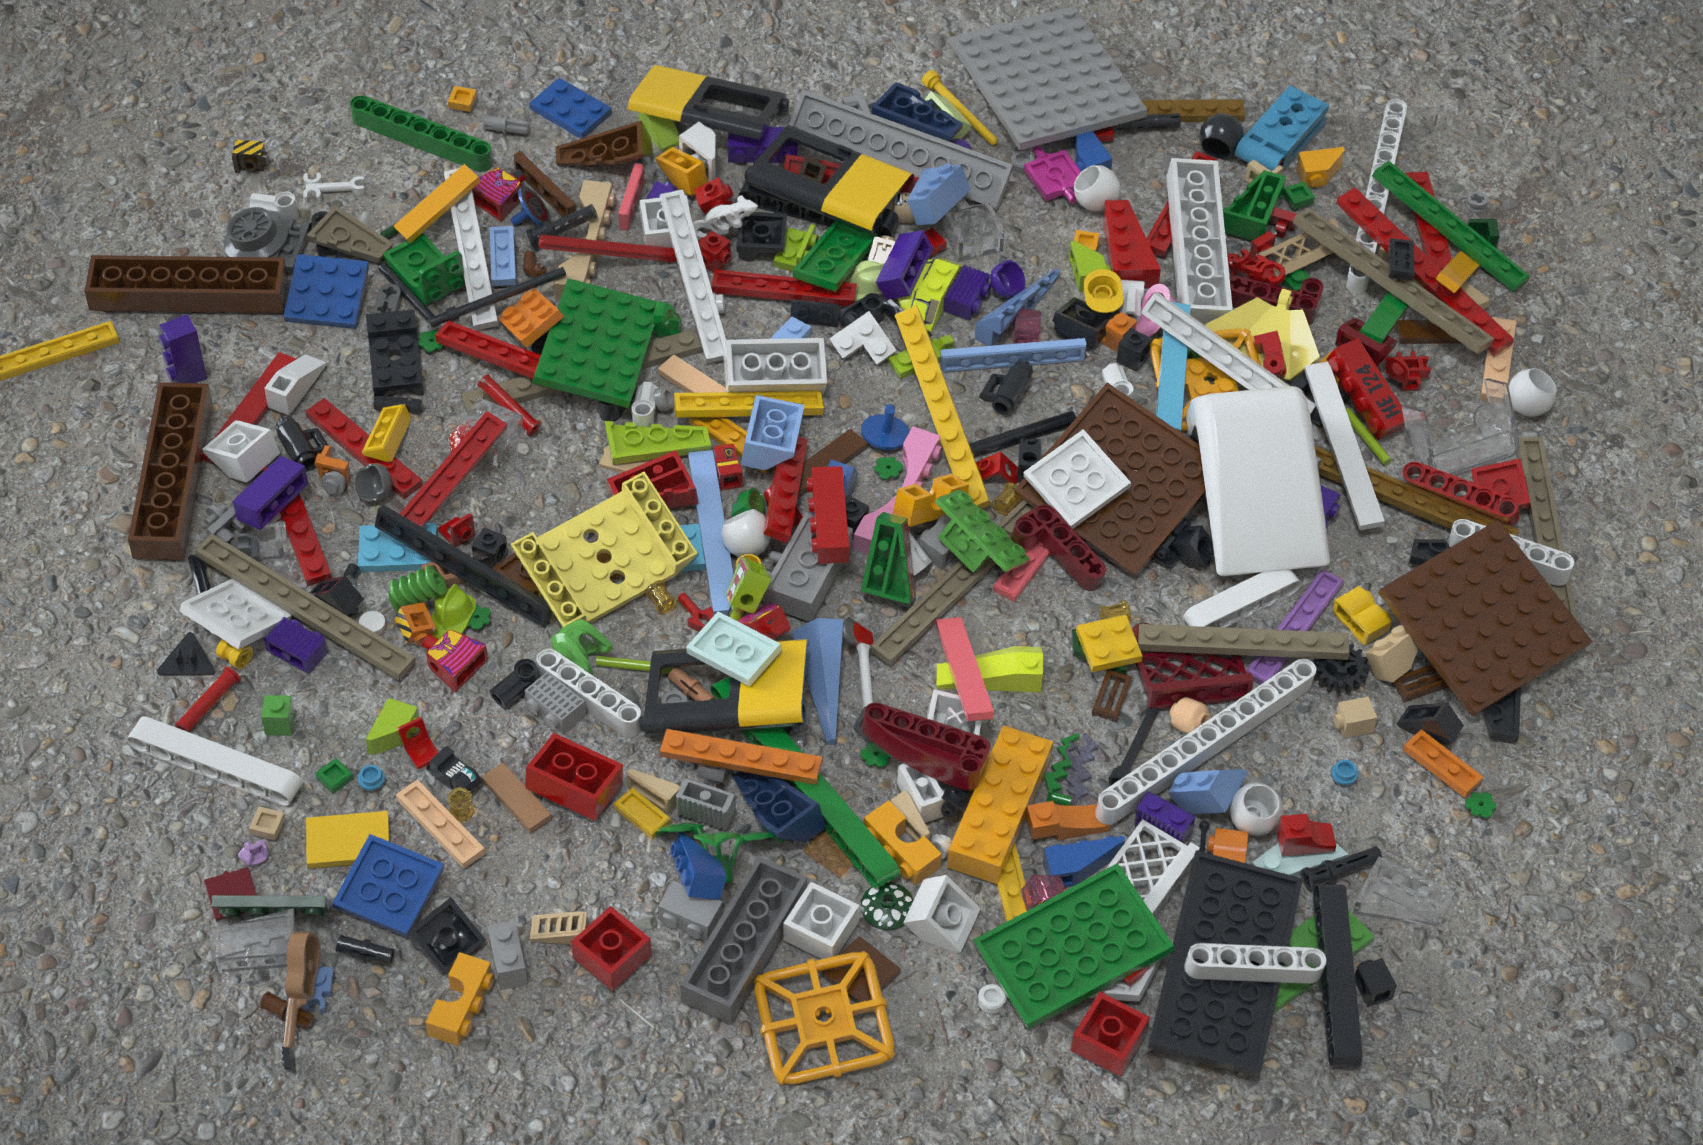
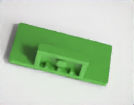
[935,490,1030,573]

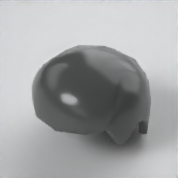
[355,463,392,502]

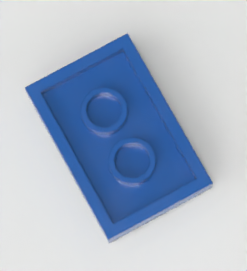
[529,77,612,139]

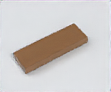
[481,762,552,834]

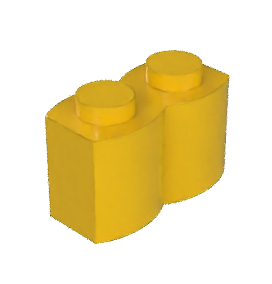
[1332,586,1392,645]

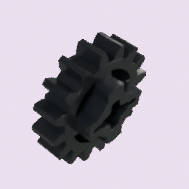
[1313,643,1370,694]

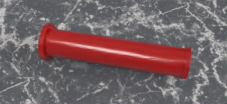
[477,374,542,436]
[175,667,241,732]

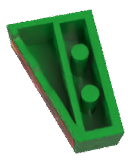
[861,512,916,604]

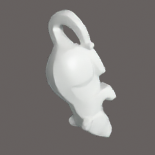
[693,196,758,239]

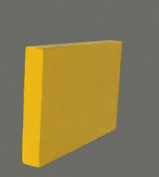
[306,811,390,869]

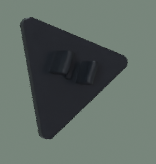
[157,632,215,676]

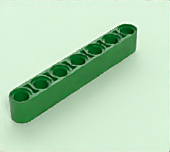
[350,95,493,172]

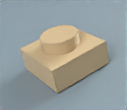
[249,806,285,840]

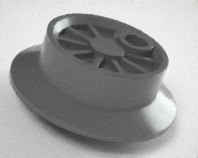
[223,207,288,257]

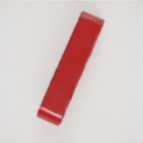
[1402,461,1520,526]

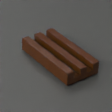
[1392,664,1449,703]
[1092,669,1132,723]

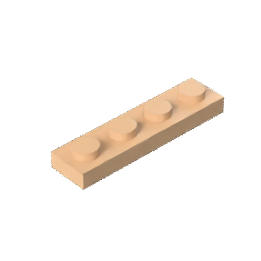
[1480,317,1516,403]
[396,779,485,869]

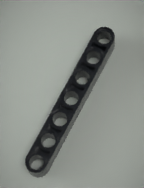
[738,179,899,238]
[1313,884,1362,1068]

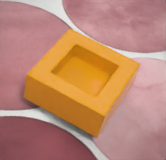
[448,86,477,112]
[1074,230,1099,251]

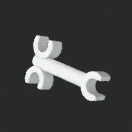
[303,173,365,204]

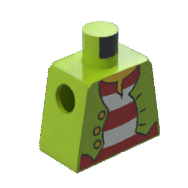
[726,557,771,621]

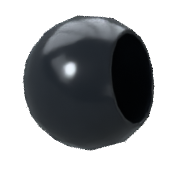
[1199,113,1245,159]

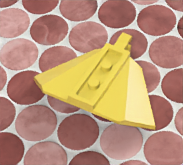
[1205,289,1320,381]

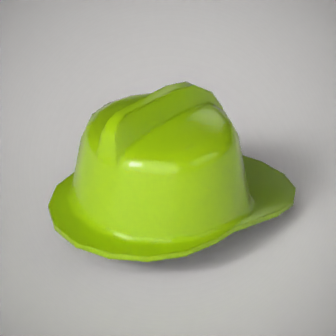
[431,584,476,639]

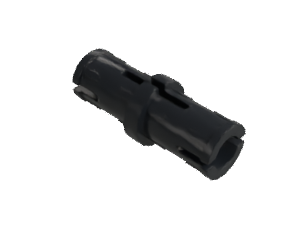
[335,934,395,966]

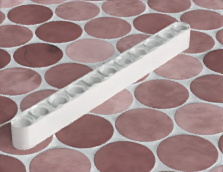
[1346,99,1407,294]
[1095,659,1316,825]

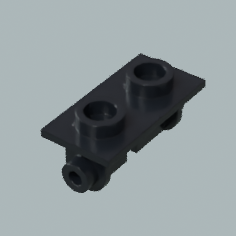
[790,299,840,327]
[1152,519,1191,569]
[941,784,975,818]

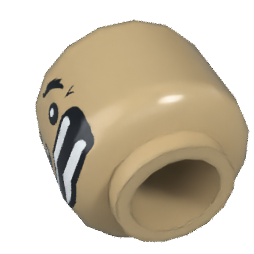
[889,192,915,224]

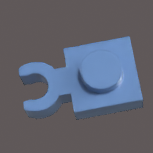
[304,967,334,1014]

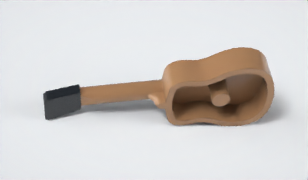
[281,932,321,1073]

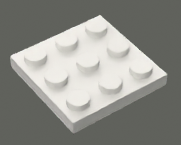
[1024,429,1131,529]
[180,579,292,649]

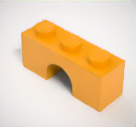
[893,474,969,527]
[864,800,942,886]
[425,952,494,1046]

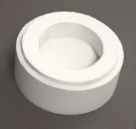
[359,611,386,635]
[978,984,1006,1014]

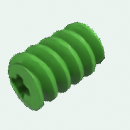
[389,565,447,611]

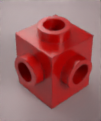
[694,177,734,215]
[698,230,731,273]

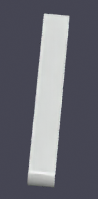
[127,716,303,806]

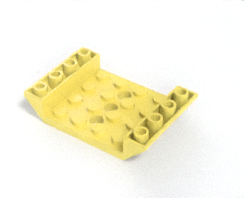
[511,472,698,627]

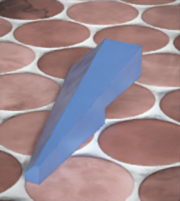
[975,269,1061,346]
[792,618,843,745]

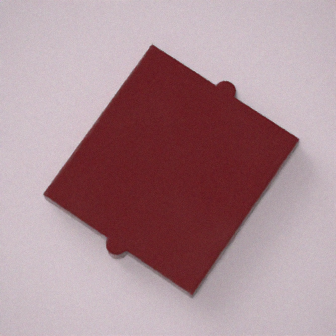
[204,867,257,921]

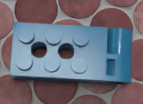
[1235,85,1329,172]

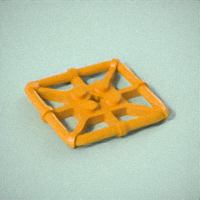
[1150,328,1261,431]
[753,951,895,1085]

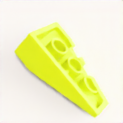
[936,646,1043,693]

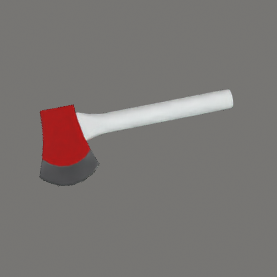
[843,617,873,708]

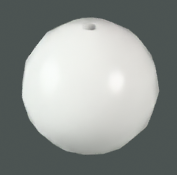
[1074,165,1120,211]
[1508,368,1557,417]
[721,509,771,557]
[1229,782,1283,836]

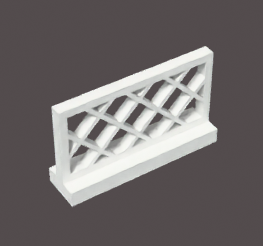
[1106,819,1200,917]

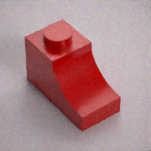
[1276,813,1337,856]

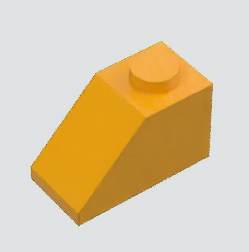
[656,147,708,196]
[1296,147,1345,188]

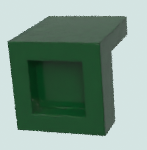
[1467,219,1500,248]

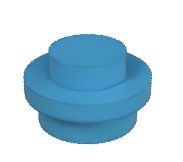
[1331,760,1358,785]
[358,765,385,791]

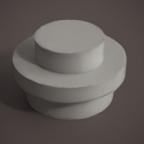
[321,471,346,496]

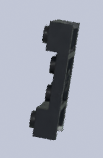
[366,309,424,398]

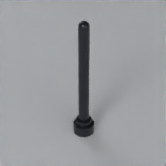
[1108,708,1160,785]

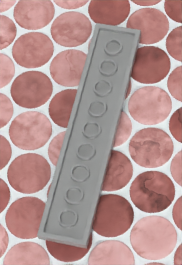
[789,90,1015,210]

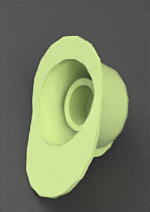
[844,260,884,301]

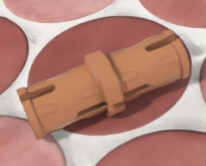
[668,667,717,701]

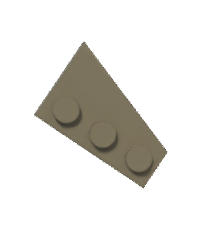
[306,205,393,264]

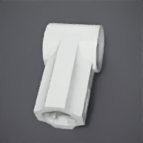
[249,192,299,222]
[1119,280,1144,322]
[1102,363,1133,399]
[632,382,659,427]

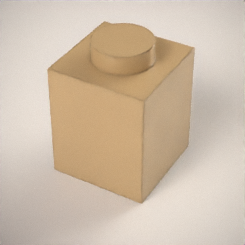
[1333,697,1377,739]

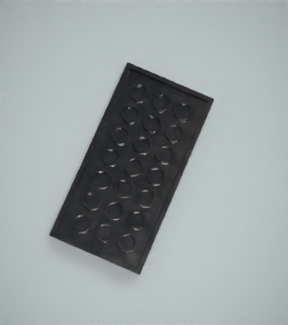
[1147,850,1303,1078]

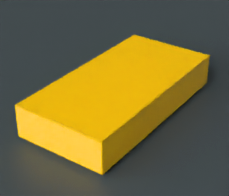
[613,787,671,840]

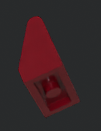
[1335,318,1398,367]

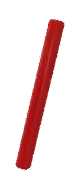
[539,235,677,262]

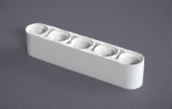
[1448,519,1574,586]
[1183,570,1302,628]
[536,649,641,737]
[1184,943,1326,983]

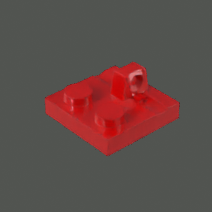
[1471,458,1531,513]

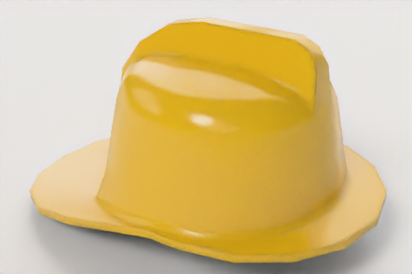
[1084,269,1124,313]

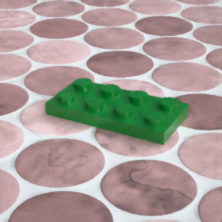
[793,221,878,291]

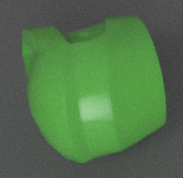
[551,619,613,675]

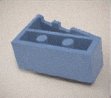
[907,164,971,225]

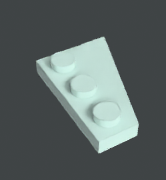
[1252,819,1349,877]

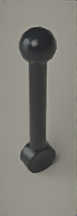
[1199,820,1210,852]

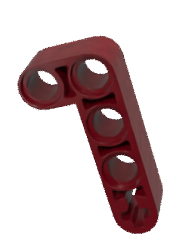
[1230,276,1324,326]
[1010,504,1106,591]

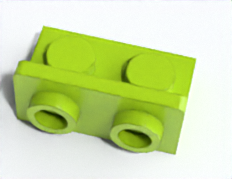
[774,224,819,272]

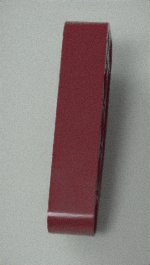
[862,702,991,790]

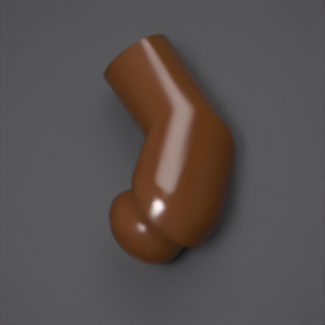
[523,251,547,278]

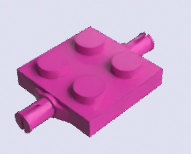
[1024,145,1081,204]

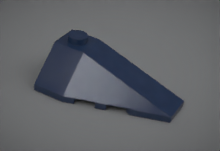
[872,82,963,140]
[732,771,826,843]

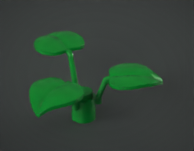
[656,823,783,883]

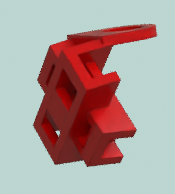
[1385,351,1431,391]

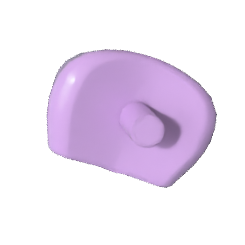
[238,840,269,866]

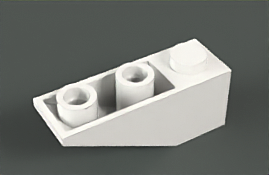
[264,354,327,416]

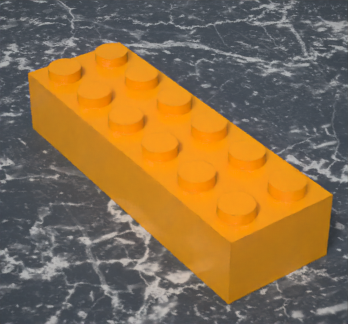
[947,725,1053,884]

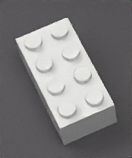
[723,338,827,395]

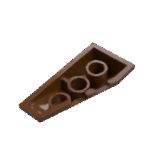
[555,120,652,166]

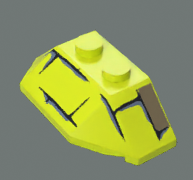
[897,259,964,333]

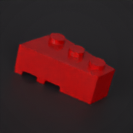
[607,450,699,508]

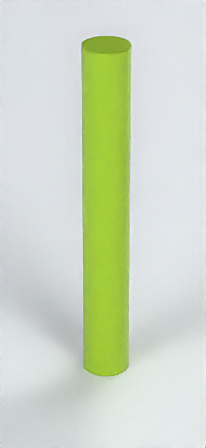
[1346,408,1392,466]
[596,656,675,674]

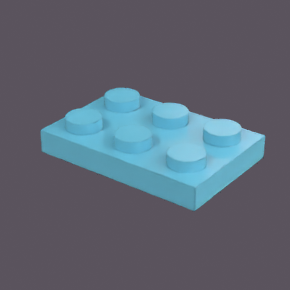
[358,523,437,572]

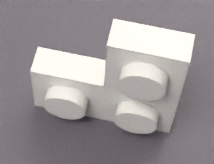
[829,311,897,366]

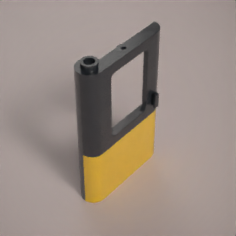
[627,65,790,139]
[744,125,914,235]
[640,639,809,737]

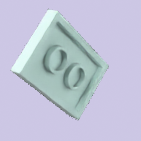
[686,612,782,686]

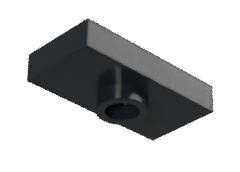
[1388,238,1415,281]

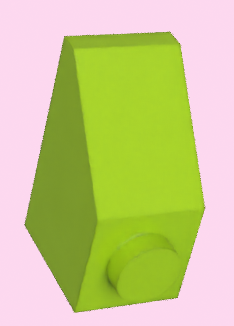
[638,112,679,152]
[1068,241,1111,292]
[366,698,420,755]

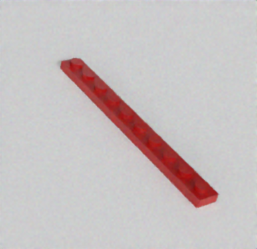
[1336,187,1514,356]

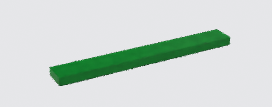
[1372,160,1530,292]

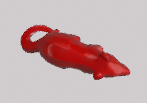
[1227,249,1286,285]

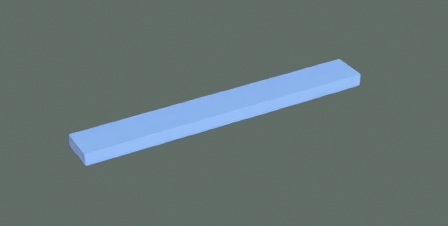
[688,450,733,615]

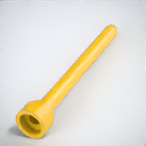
[921,70,998,145]

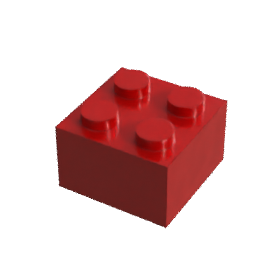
[571,906,652,991]
[1071,992,1150,1077]

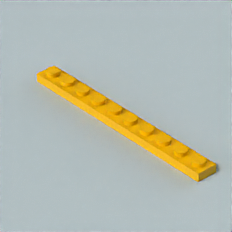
[895,305,992,509]

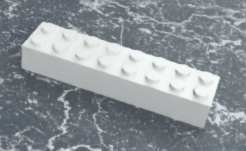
[1166,158,1233,326]

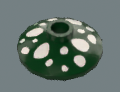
[861,882,914,930]

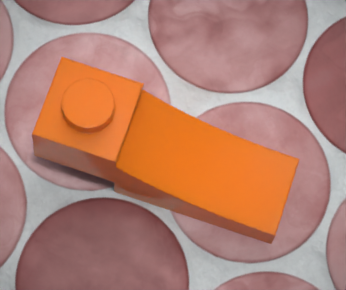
[1026,801,1111,841]

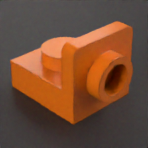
[315,445,351,485]

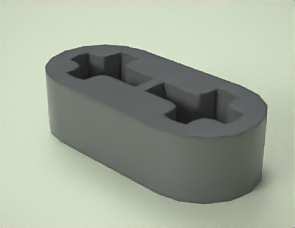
[373,284,402,313]

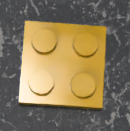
[1076,615,1142,672]

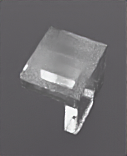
[254,522,290,561]

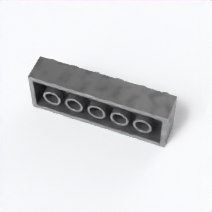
[680,856,808,1024]

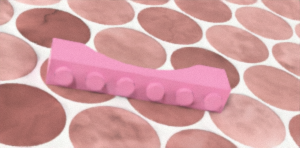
[853,426,943,555]

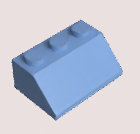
[741,395,804,470]

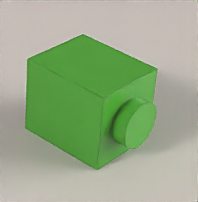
[261,695,295,736]

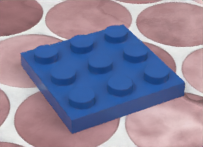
[284,254,369,329]
[332,834,445,938]

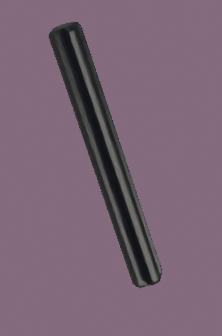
[969,411,1077,457]

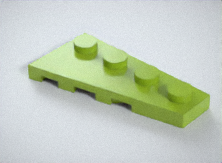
[605,421,711,465]

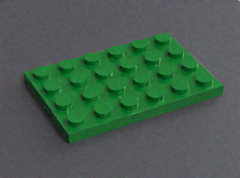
[533,278,657,408]
[973,863,1175,1030]

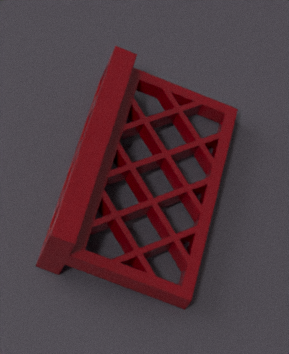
[1136,652,1254,709]

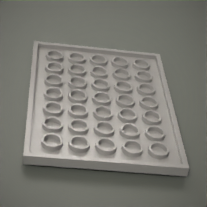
[950,6,1147,150]

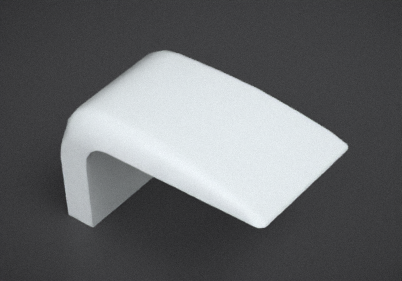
[1186,386,1330,576]

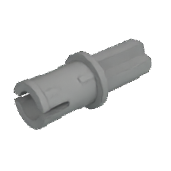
[483,115,530,135]

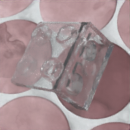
[457,398,523,469]

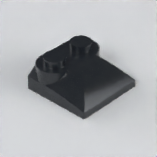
[736,212,787,259]
[1052,297,1115,348]
[407,897,486,975]

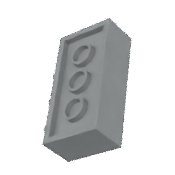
[764,512,853,622]

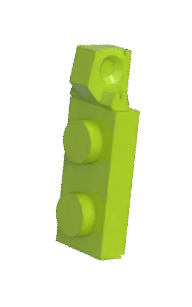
[888,335,955,379]

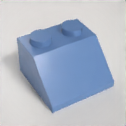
[1168,769,1248,814]

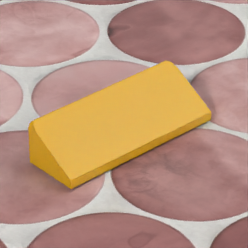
[362,404,411,462]

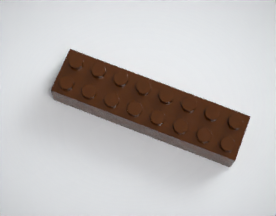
[84,255,288,313]
[128,382,212,560]

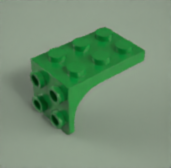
[383,233,465,305]

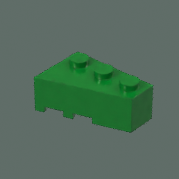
[1223,170,1286,241]

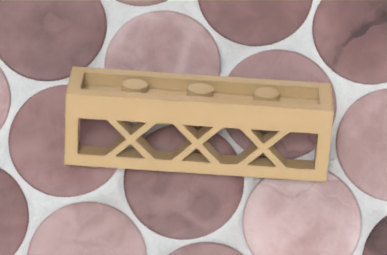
[1256,218,1352,277]

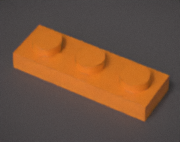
[1403,729,1483,798]

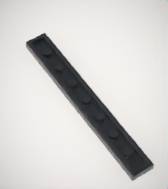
[374,504,552,628]

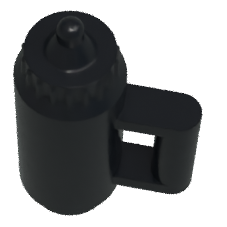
[979,361,1033,415]
[275,416,329,471]

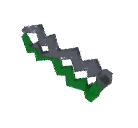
[1044,733,1099,806]

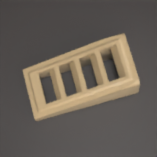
[627,769,680,814]
[891,790,930,841]
[530,912,588,944]

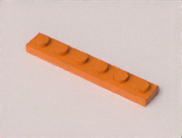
[660,729,823,785]

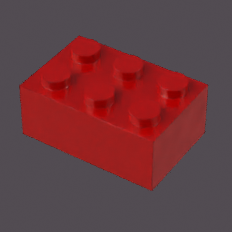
[525,733,624,821]

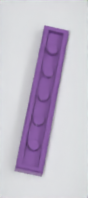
[1246,569,1344,685]

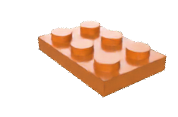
[498,288,564,348]

